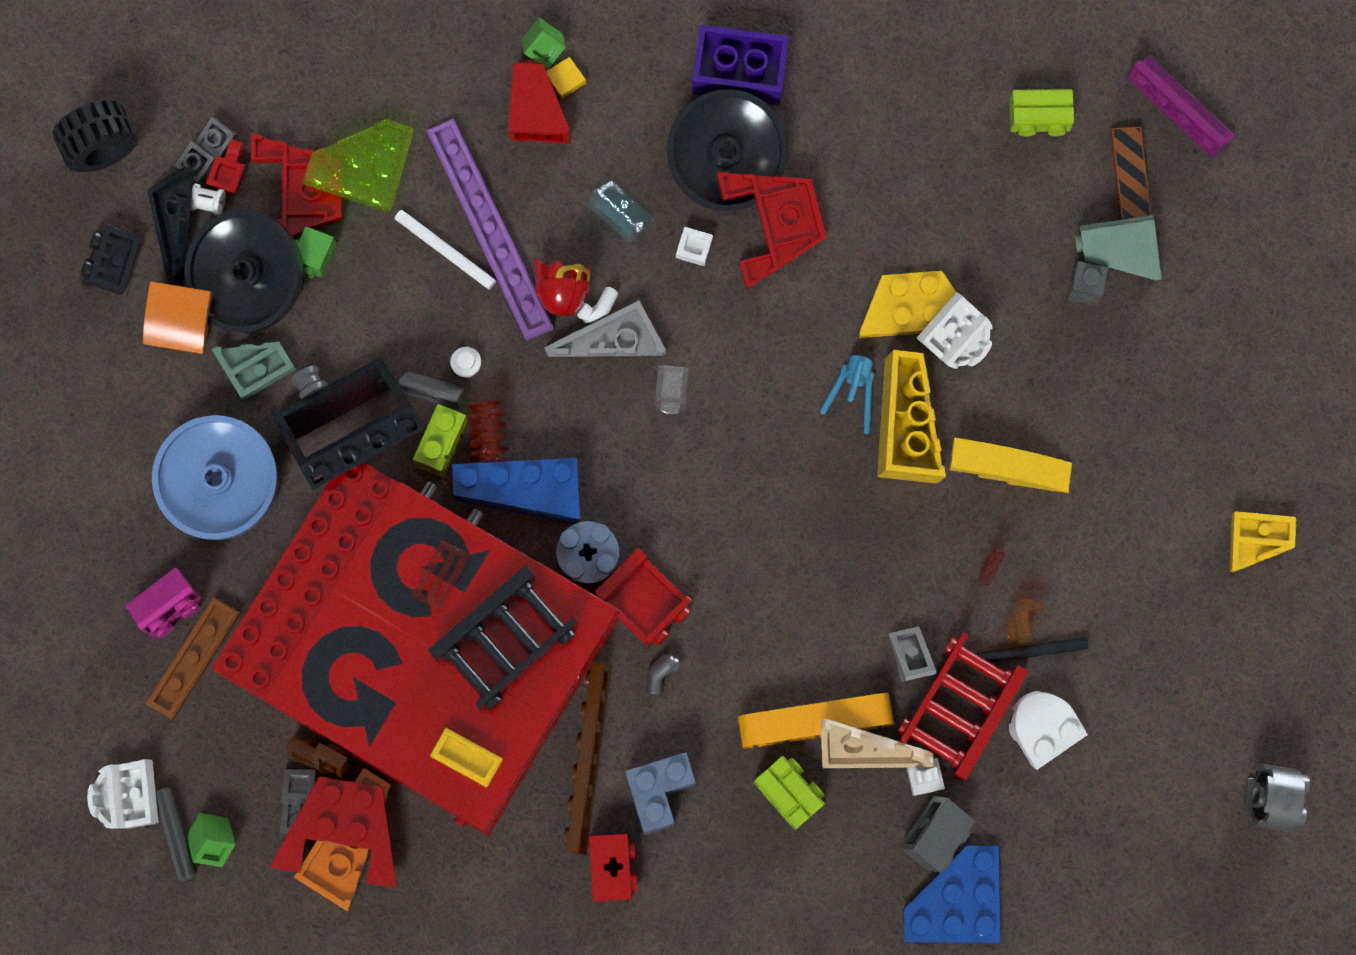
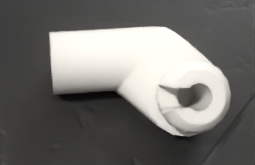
[577,287,618,324]

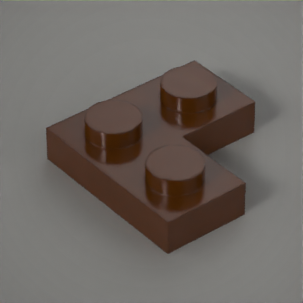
[286,736,349,781]

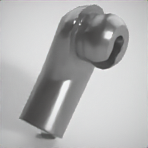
[646,654,681,696]

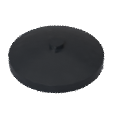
[667,90,787,211]
[184,210,303,333]

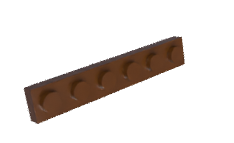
[563,662,612,856]

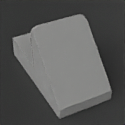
[889,626,936,681]

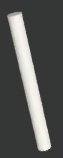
[395,210,496,290]

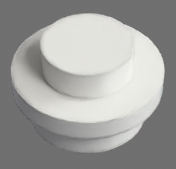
[450,347,481,378]

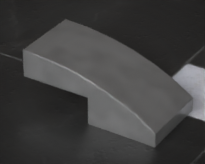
[280,769,317,838]

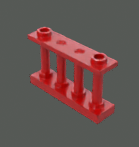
[897,633,1029,782]

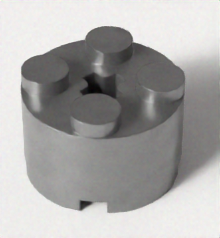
[1244,763,1310,832]

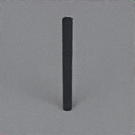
[965,637,1089,667]

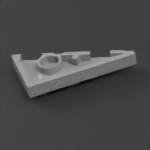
[544,301,666,357]

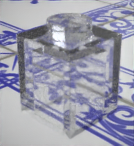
[655,365,689,414]

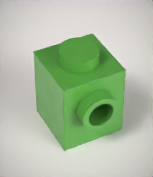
[295,227,337,278]

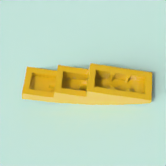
[949,438,1072,493]

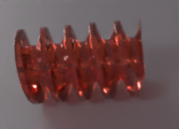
[467,400,510,463]

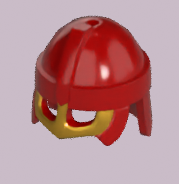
[533,258,591,316]

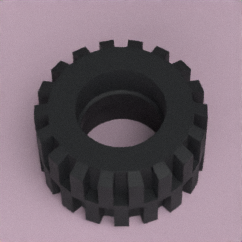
[52,101,138,173]

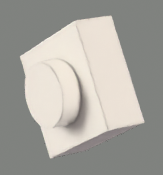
[676,227,713,266]

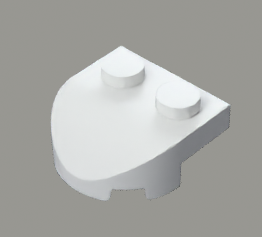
[917,292,993,369]
[1009,691,1088,770]
[87,759,159,829]

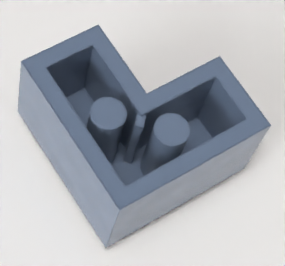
[625,753,696,835]

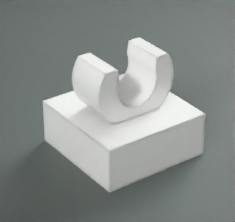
[906,758,945,796]

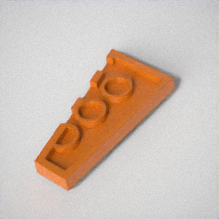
[294,768,392,912]

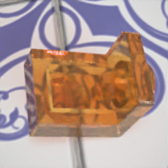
[1007,598,1045,647]

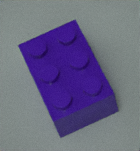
[692,25,789,105]

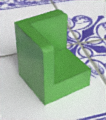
[522,17,566,70]
[187,813,236,867]

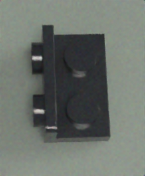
[80,225,141,295]

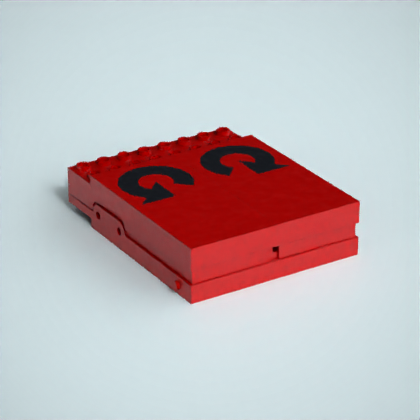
[211,463,619,836]

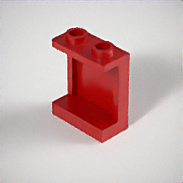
[594,548,692,648]

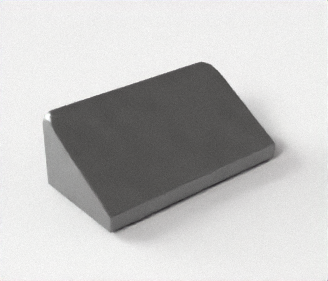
[398,371,465,409]

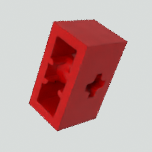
[589,834,638,902]

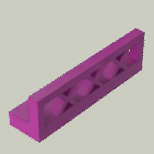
[1127,55,1235,158]

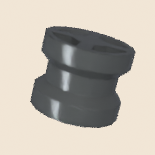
[290,365,328,400]

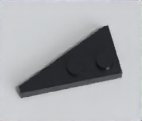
[147,166,194,286]

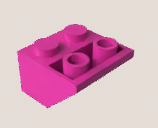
[125,567,203,639]

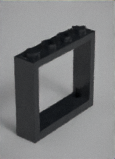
[272,357,424,490]

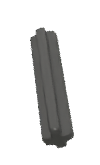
[156,787,196,881]

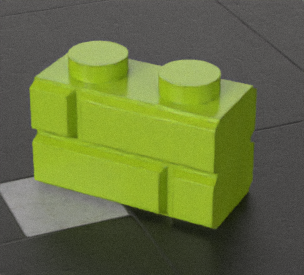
[1009,89,1074,137]
[413,404,468,478]
[753,756,825,830]

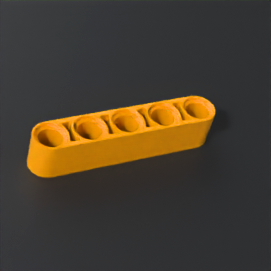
[738,693,895,749]

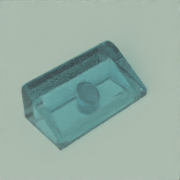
[587,180,655,244]

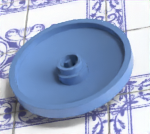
[152,415,278,540]

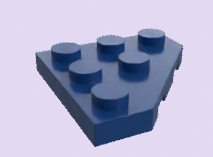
[903,846,1000,943]

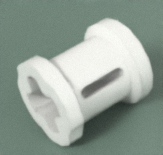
[190,183,226,216]

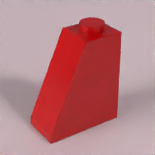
[509,60,570,144]

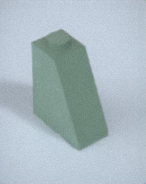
[1075,215,1162,280]

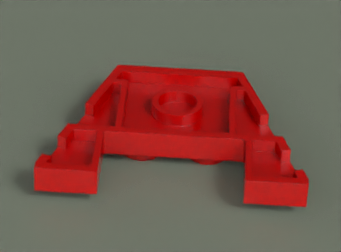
[251,134,343,237]
[716,172,827,288]
[271,777,397,888]

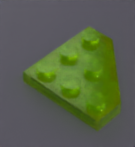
[302,119,414,213]

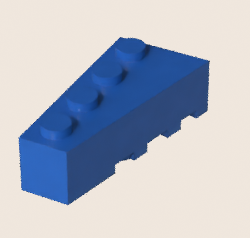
[452,458,580,524]

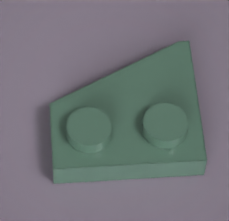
[212,342,296,401]

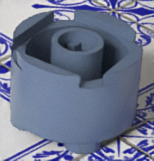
[556,521,619,589]

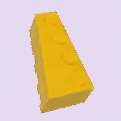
[877,350,946,483]

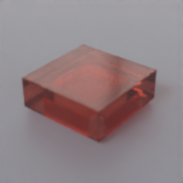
[978,549,1005,586]

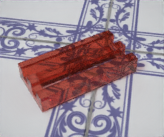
[412,540,470,612]

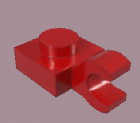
[206,139,246,196]

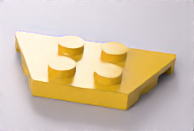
[859,271,956,338]

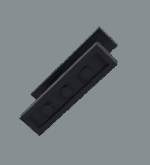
[428,565,578,712]

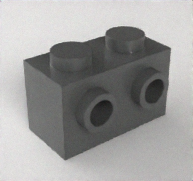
[899,796,975,873]

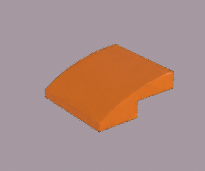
[143,281,213,354]

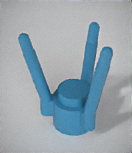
[820,355,875,434]

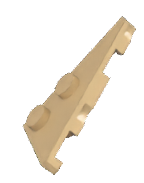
[821,719,933,768]

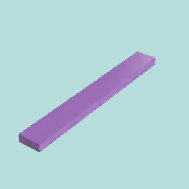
[427,118,554,341]

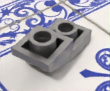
[175,117,239,183]

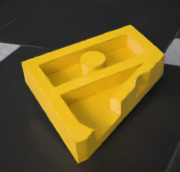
[1229,512,1296,572]

